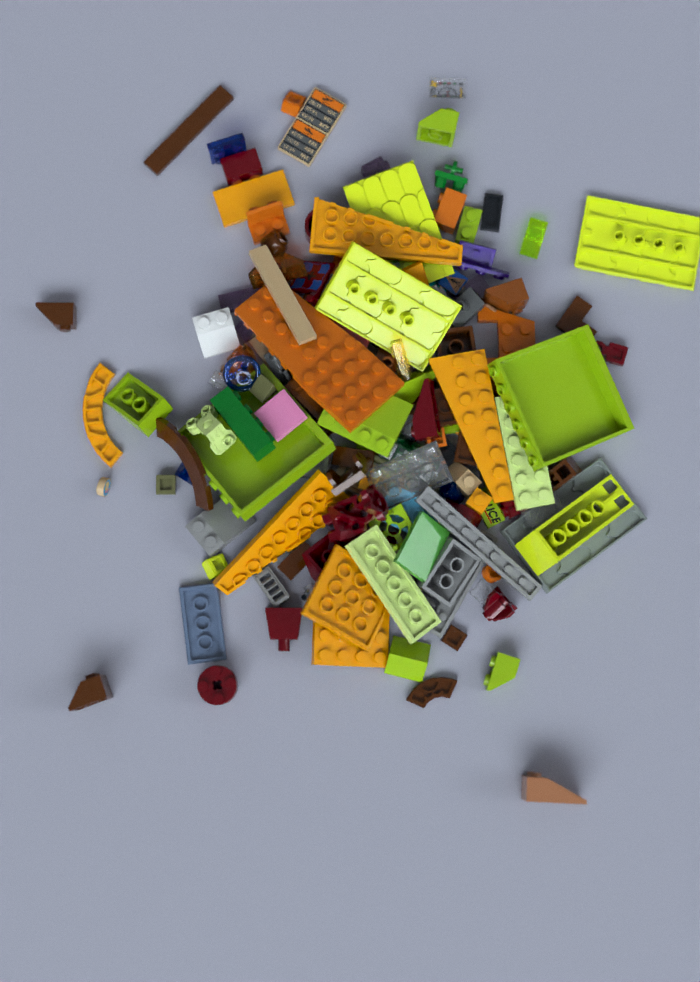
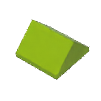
[384,635,431,683]

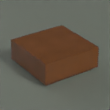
[441,624,468,651]

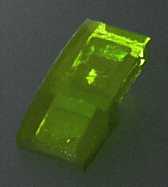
[519,217,548,259]

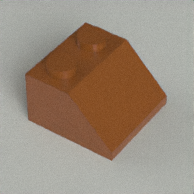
[482,277,529,315]

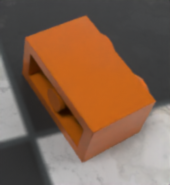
[433,187,467,235]

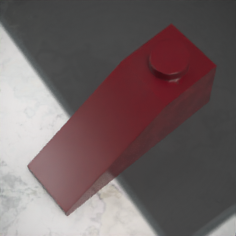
[411,378,442,441]

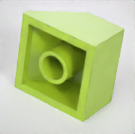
[416,108,460,147]

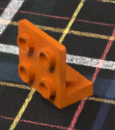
[246,201,290,245]

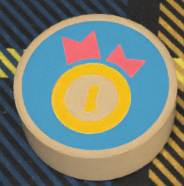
[96,477,111,497]

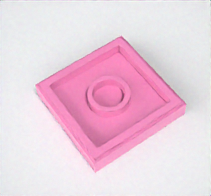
[254,389,307,442]

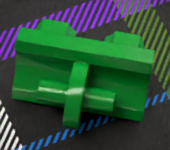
[435,160,468,192]

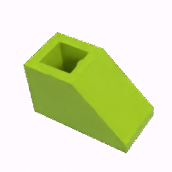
[483,652,521,691]

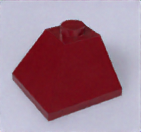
[302,534,347,582]

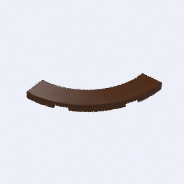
[156,417,214,511]

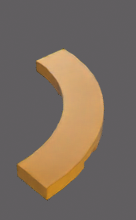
[83,363,123,468]

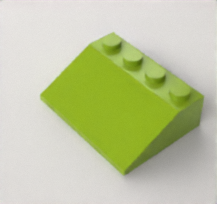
[317,395,414,458]

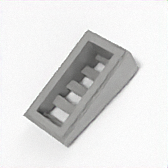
[253,566,291,608]

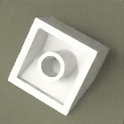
[192,307,241,358]

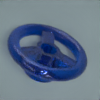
[223,355,261,392]

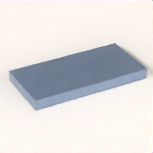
[179,583,227,665]

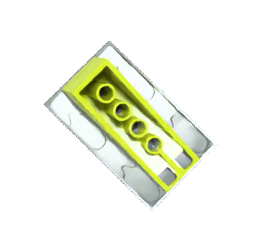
[500,458,647,594]

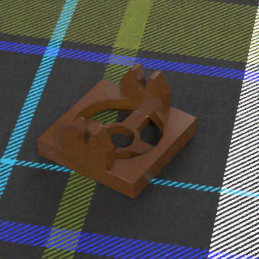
[326,451,373,496]

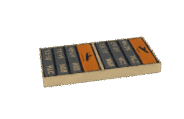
[278,87,347,167]

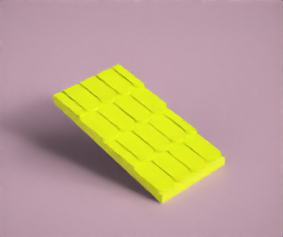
[342,160,455,283]
[574,195,700,291]
[314,241,462,372]

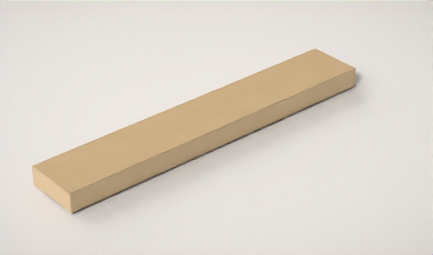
[249,245,317,345]

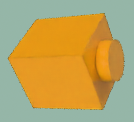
[465,487,493,516]

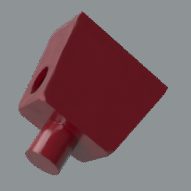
[265,608,303,651]

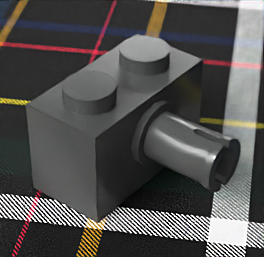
[452,287,487,328]

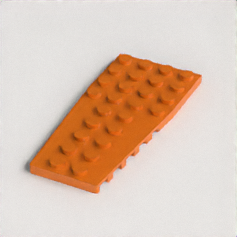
[234,285,405,433]

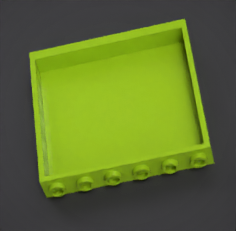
[487,324,635,471]
[178,363,336,521]

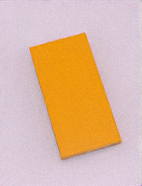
[213,169,295,228]

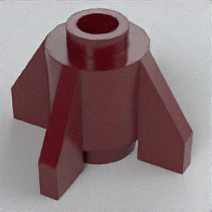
[482,586,517,622]

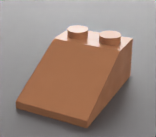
[521,771,587,805]

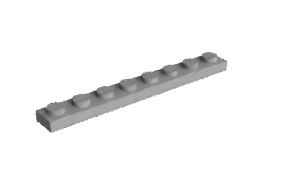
[414,486,543,601]

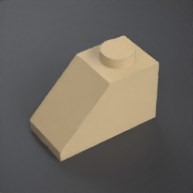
[440,462,482,499]

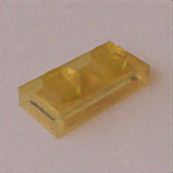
[390,338,412,381]

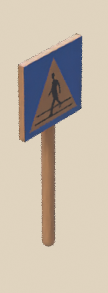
[438,269,497,312]

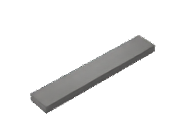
[429,529,498,639]

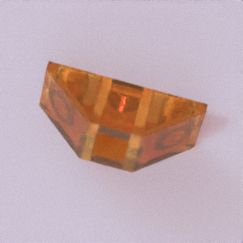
[248,251,308,289]

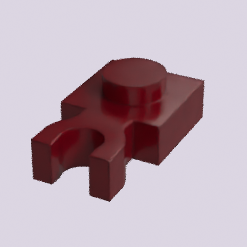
[596,340,629,367]

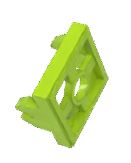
[368,503,413,551]

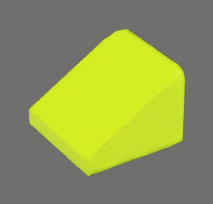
[202,553,228,580]

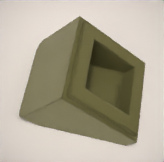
[250,374,277,403]

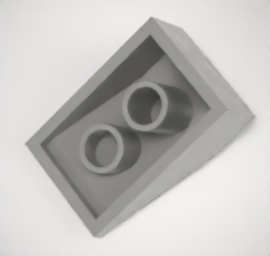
[185,499,256,557]

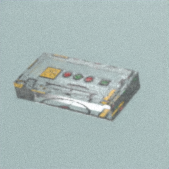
[429,77,466,98]

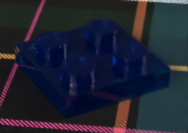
[207,132,247,165]

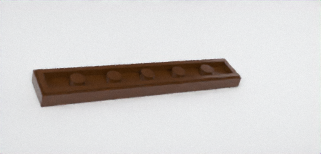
[144,85,234,176]

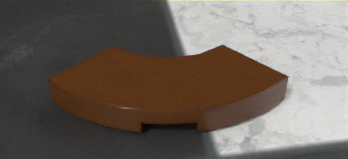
[406,677,457,708]

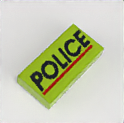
[470,487,505,529]

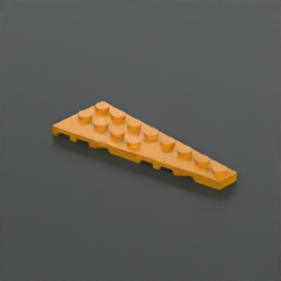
[309,197,463,266]
[428,349,514,504]
[212,469,351,595]

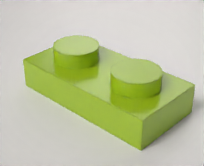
[455,206,483,243]

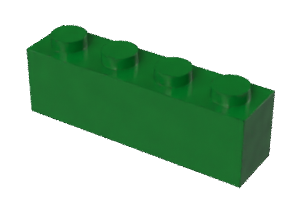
[210,387,276,462]

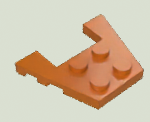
[477,306,536,364]

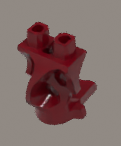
[322,484,389,543]

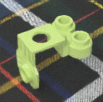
[186,405,236,455]

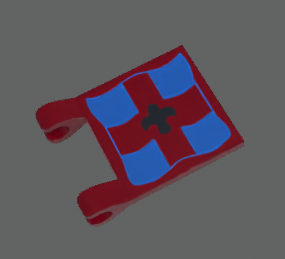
[290,260,335,307]

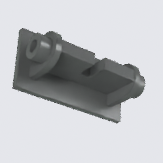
[263,352,293,386]

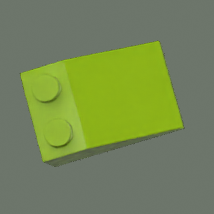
[103,372,173,437]

